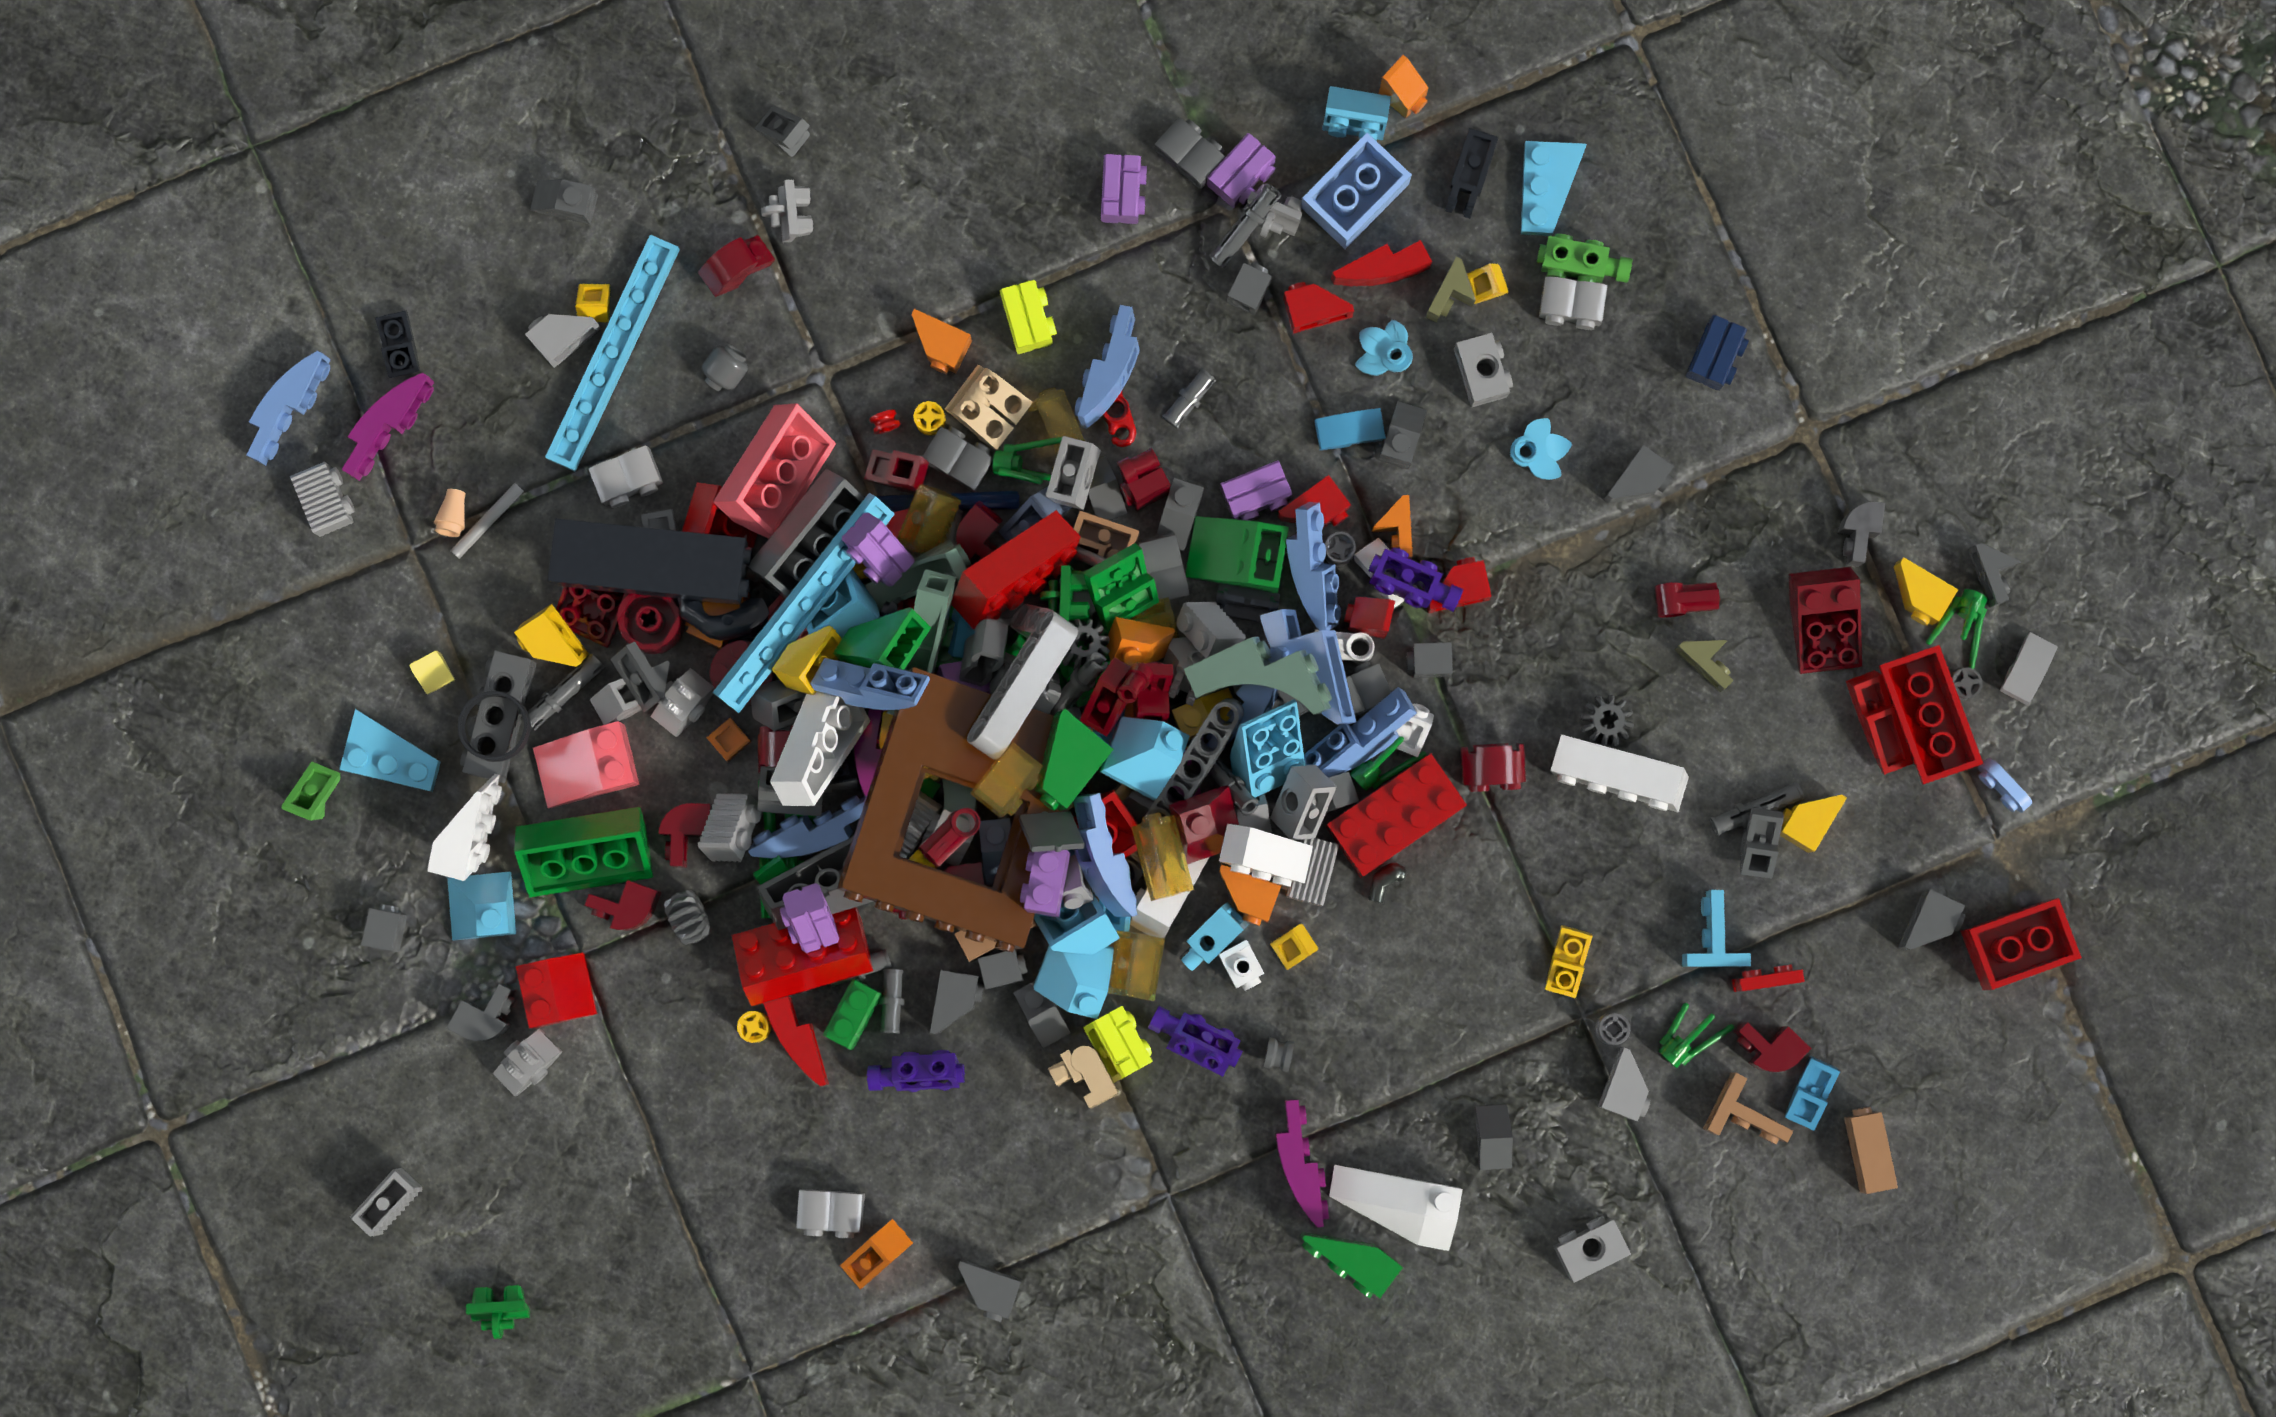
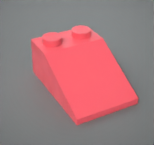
[533,721,640,809]

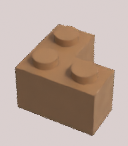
[1073,511,1139,559]

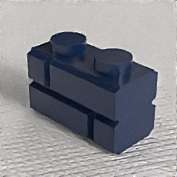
[1685,315,1749,390]

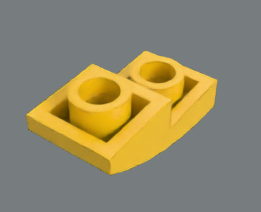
[1545,925,1592,998]

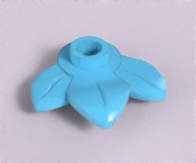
[1355,320,1413,376]
[1510,418,1572,480]

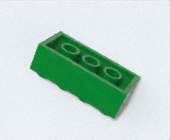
[514,807,653,898]

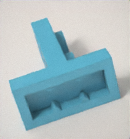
[1682,890,1751,967]

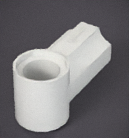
[1315,629,1374,664]

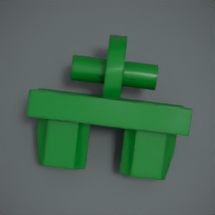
[1039,566,1090,624]
[466,1285,530,1339]

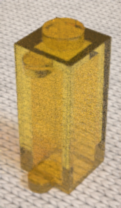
[1028,387,1085,470]
[1131,813,1194,901]

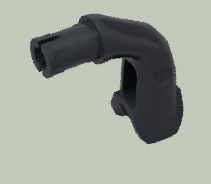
[675,598,770,641]

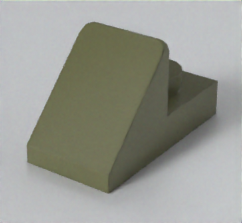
[1426,257,1476,323]
[1674,640,1733,692]

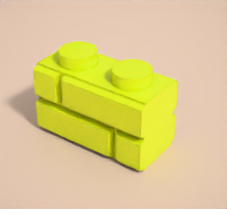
[1000,280,1057,354]
[1083,1006,1153,1083]

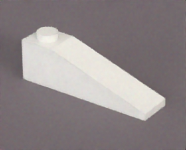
[1329,1165,1463,1251]

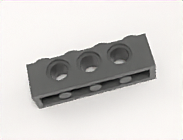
[460,651,537,784]

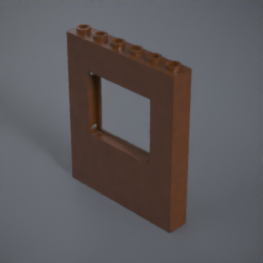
[837,667,1092,953]

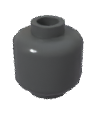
[702,343,748,391]

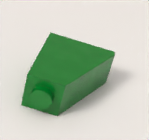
[833,608,931,670]
[1035,708,1114,811]

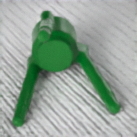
[993,437,1062,484]
[1926,589,1988,669]
[1350,736,1427,792]
[1658,1003,1735,1069]

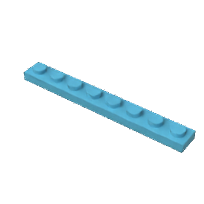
[545,235,680,472]
[712,493,895,713]

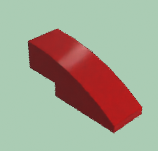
[1331,240,1432,286]
[1846,670,1913,775]
[763,996,829,1086]

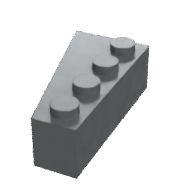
[757,836,874,930]

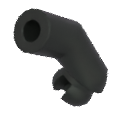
[1369,863,1407,903]

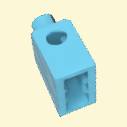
[1179,902,1249,971]

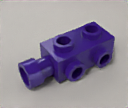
[1368,547,1464,612]
[1148,1006,1243,1077]
[867,1050,965,1092]

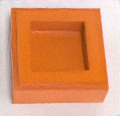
[706,717,751,762]

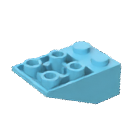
[1230,699,1305,798]

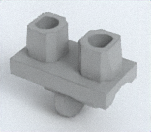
[761,180,813,242]
[1247,184,1303,238]

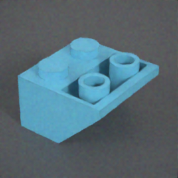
[1322,86,1391,141]

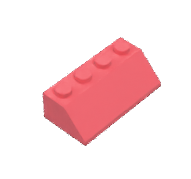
[713,403,836,539]

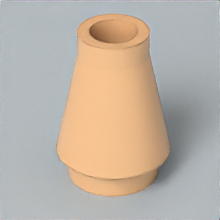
[434,489,466,537]

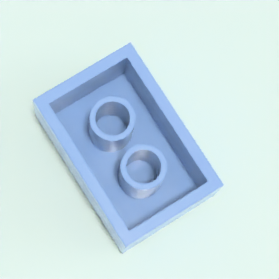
[1301,133,1412,249]

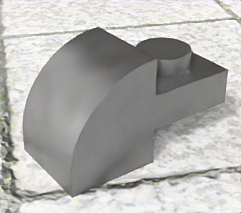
[1838,502,1885,567]

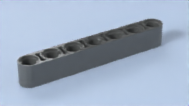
[1125,698,1244,887]

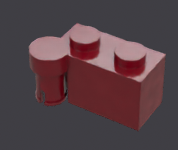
[1116,447,1170,511]
[1079,657,1154,737]

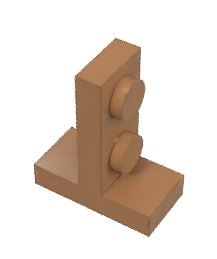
[1703,1072,1793,1145]

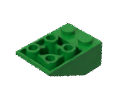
[1185,516,1289,593]
[1299,1232,1403,1299]

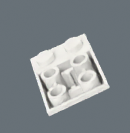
[428,774,502,881]

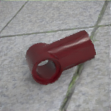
[1655,582,1720,618]
[918,808,980,867]

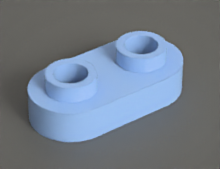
[1978,758,2032,813]

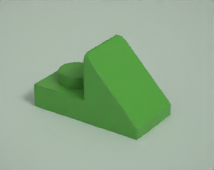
[282,762,340,821]

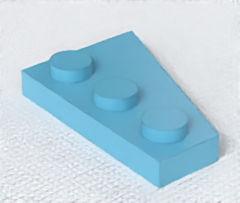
[1521,141,1587,236]
[339,709,441,792]

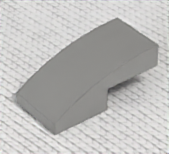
[2000,632,2058,706]

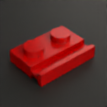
[1732,964,1805,992]

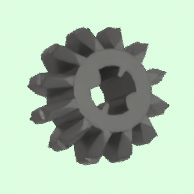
[1062,619,1110,671]
[1580,694,1634,747]
[664,890,712,945]

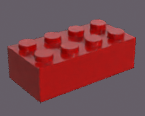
[951,510,1081,630]
[1325,754,1467,878]
[732,907,874,1006]

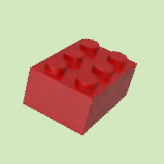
[1960,898,2082,990]

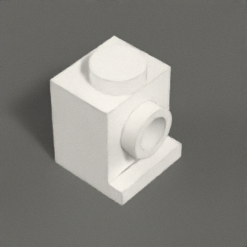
[1218,940,1264,991]

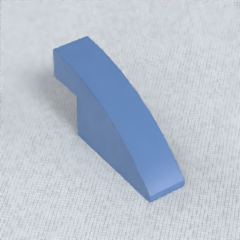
[1260,609,1356,724]

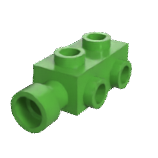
[1537,234,1633,283]

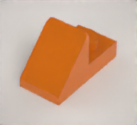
[1371,495,1413,560]

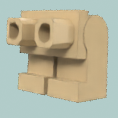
[945,365,1033,450]
[1048,1046,1119,1109]

